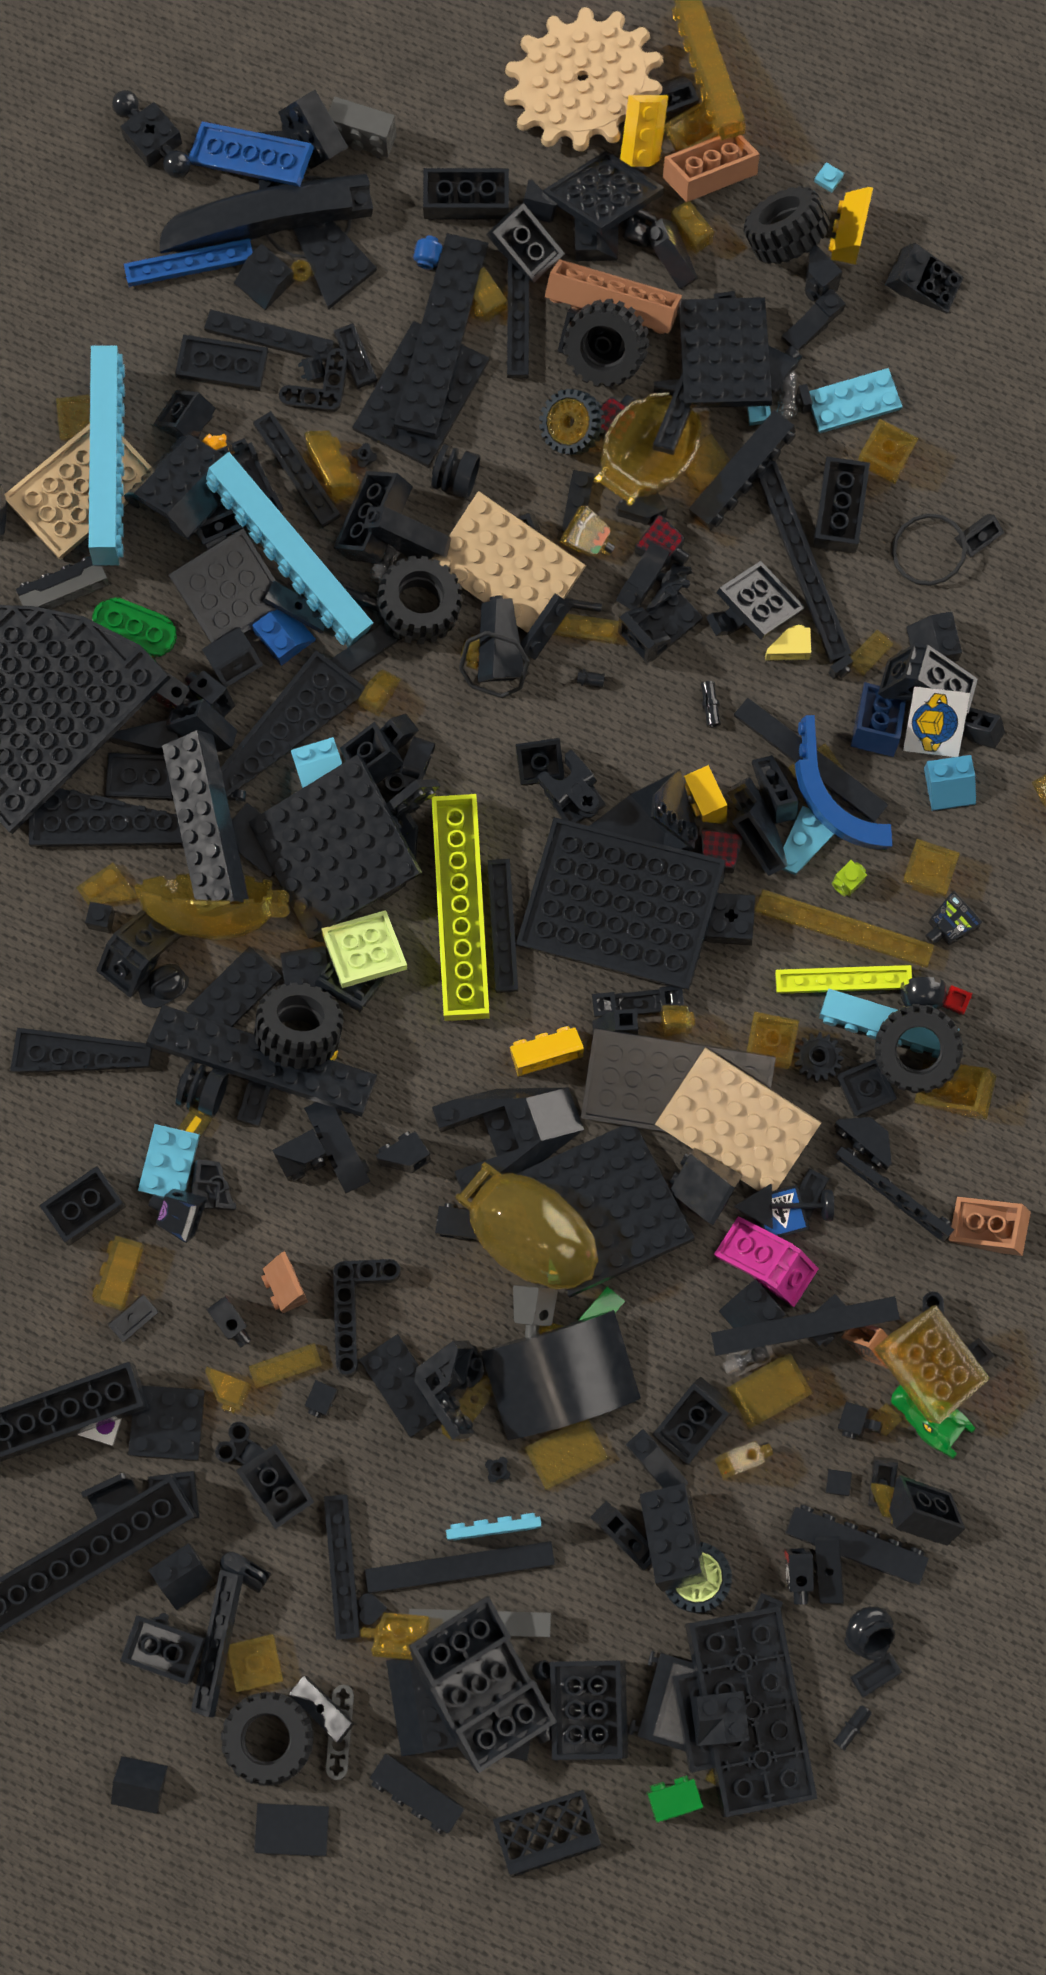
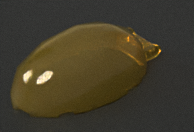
[594,393,702,507]
[135,873,290,941]
[455,1162,598,1289]

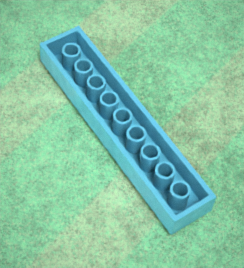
[89,346,125,565]
[206,452,373,647]

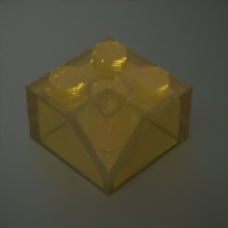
[858,419,919,484]
[746,1012,799,1070]

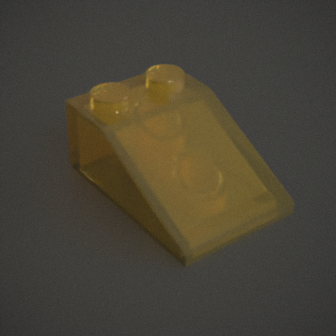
[914,1060,997,1119]
[727,1352,813,1429]

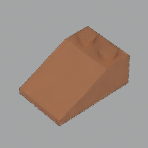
[949,1197,1031,1256]
[261,1251,308,1313]

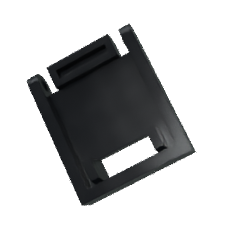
[315,960,385,1012]

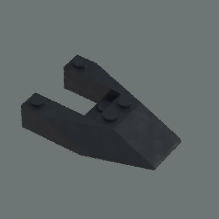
[432,1087,584,1196]

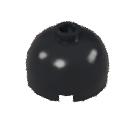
[900,977,946,1009]

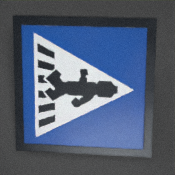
[760,1185,810,1237]

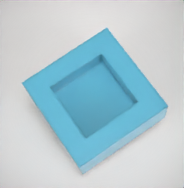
[814,162,844,193]
[747,406,771,426]

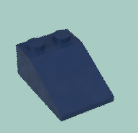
[851,682,906,757]

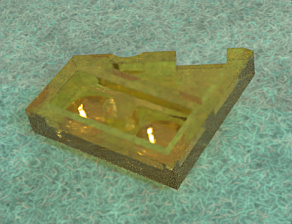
[76,862,138,905]

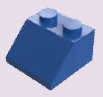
[252,610,316,666]

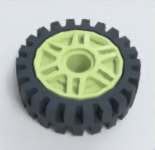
[665,1542,732,1613]

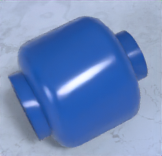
[413,236,443,270]

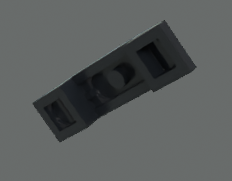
[592,986,684,1017]

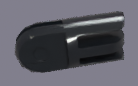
[220,1551,271,1593]

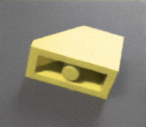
[765,625,811,661]

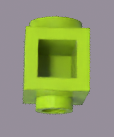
[832,860,867,896]

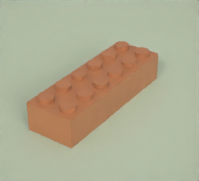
[545,259,682,334]

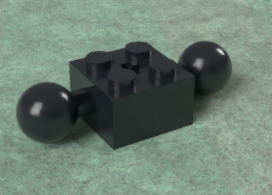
[112,90,191,178]

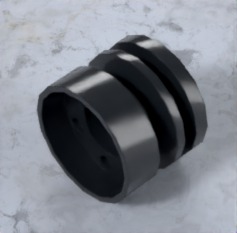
[431,444,481,499]
[175,1061,229,1118]

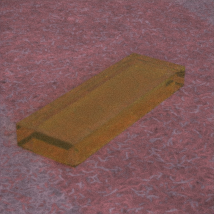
[249,1343,322,1389]

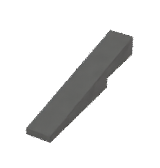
[408,1609,551,1637]

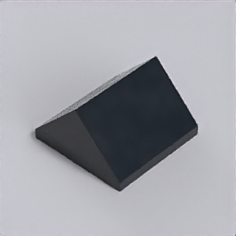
[515,738,564,785]
[111,1756,168,1814]

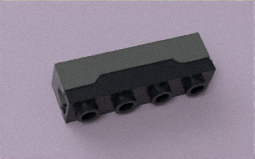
[16,556,110,610]

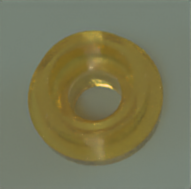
[290,260,311,281]

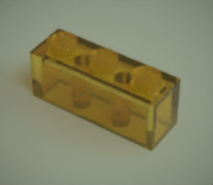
[92,1236,145,1312]

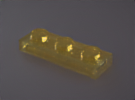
[553,614,619,644]

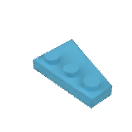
[782,806,834,875]

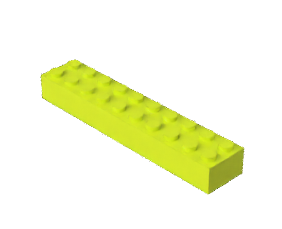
[432,794,490,1021]

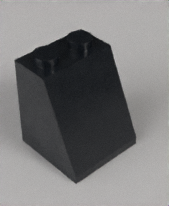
[669,1148,742,1225]

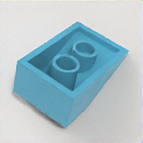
[291,737,342,788]

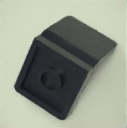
[81,1472,139,1519]

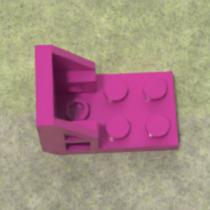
[714,1216,818,1307]

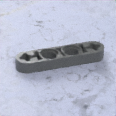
[326,1684,354,1780]

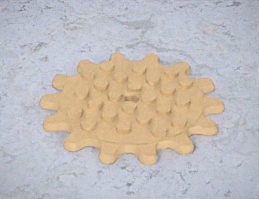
[504,7,663,152]

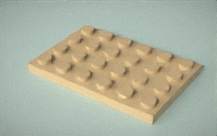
[5,424,151,560]
[437,491,587,633]
[655,1047,821,1191]

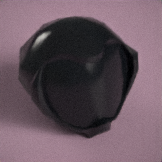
[844,1606,895,1663]

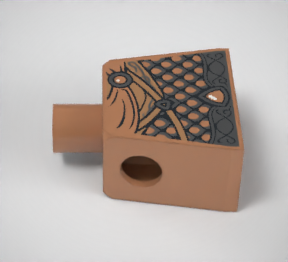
[841,1325,898,1368]

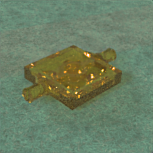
[361,1613,430,1660]

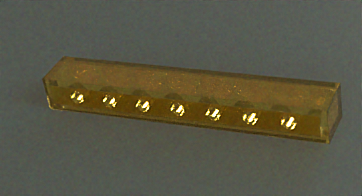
[672,0,746,141]

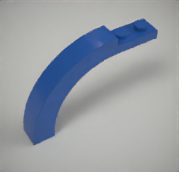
[795,715,892,850]

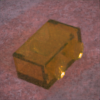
[670,201,714,254]

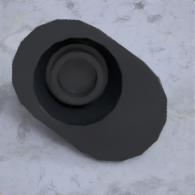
[138,964,189,1008]

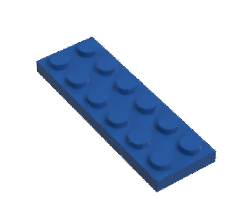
[189,122,314,187]

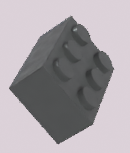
[328,96,396,157]

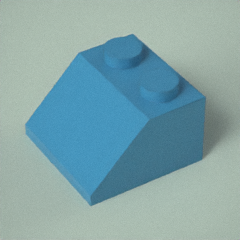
[924,755,976,811]

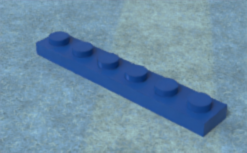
[124,239,253,287]

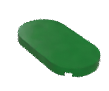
[92,598,177,657]

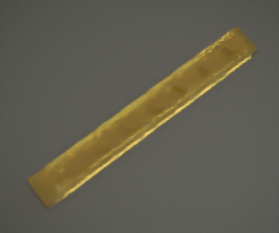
[755,889,934,968]

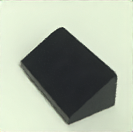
[954,514,1004,558]

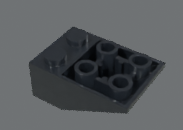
[885,243,964,314]

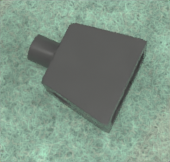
[513,1285,558,1338]

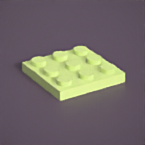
[322,910,407,988]

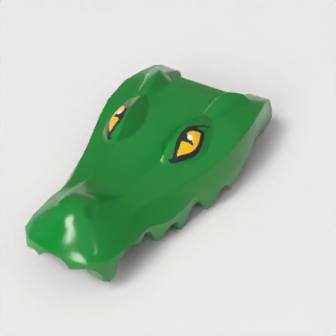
[891,1383,976,1459]

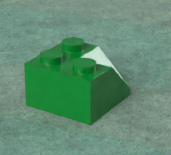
[646,1775,703,1822]

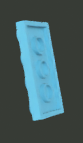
[809,368,902,433]
[446,1513,541,1541]

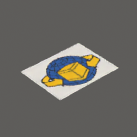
[903,687,970,757]

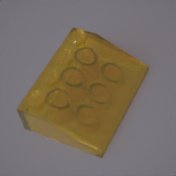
[874,1305,990,1424]

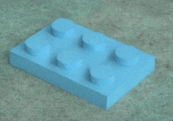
[138,1124,200,1197]

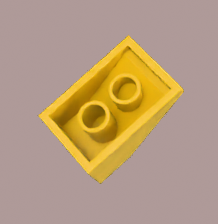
[684,765,727,824]

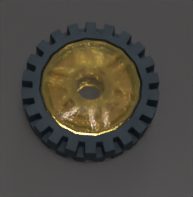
[539,389,605,455]

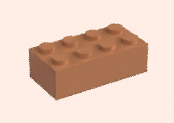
[663,129,760,202]

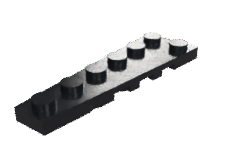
[10,1027,152,1073]
[834,1147,954,1243]

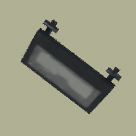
[628,1651,694,1751]

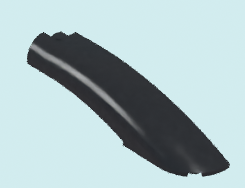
[159,174,373,254]

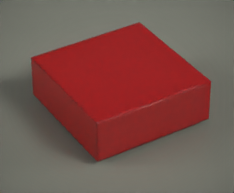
[942,985,972,1015]

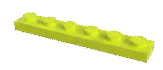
[775,965,912,994]

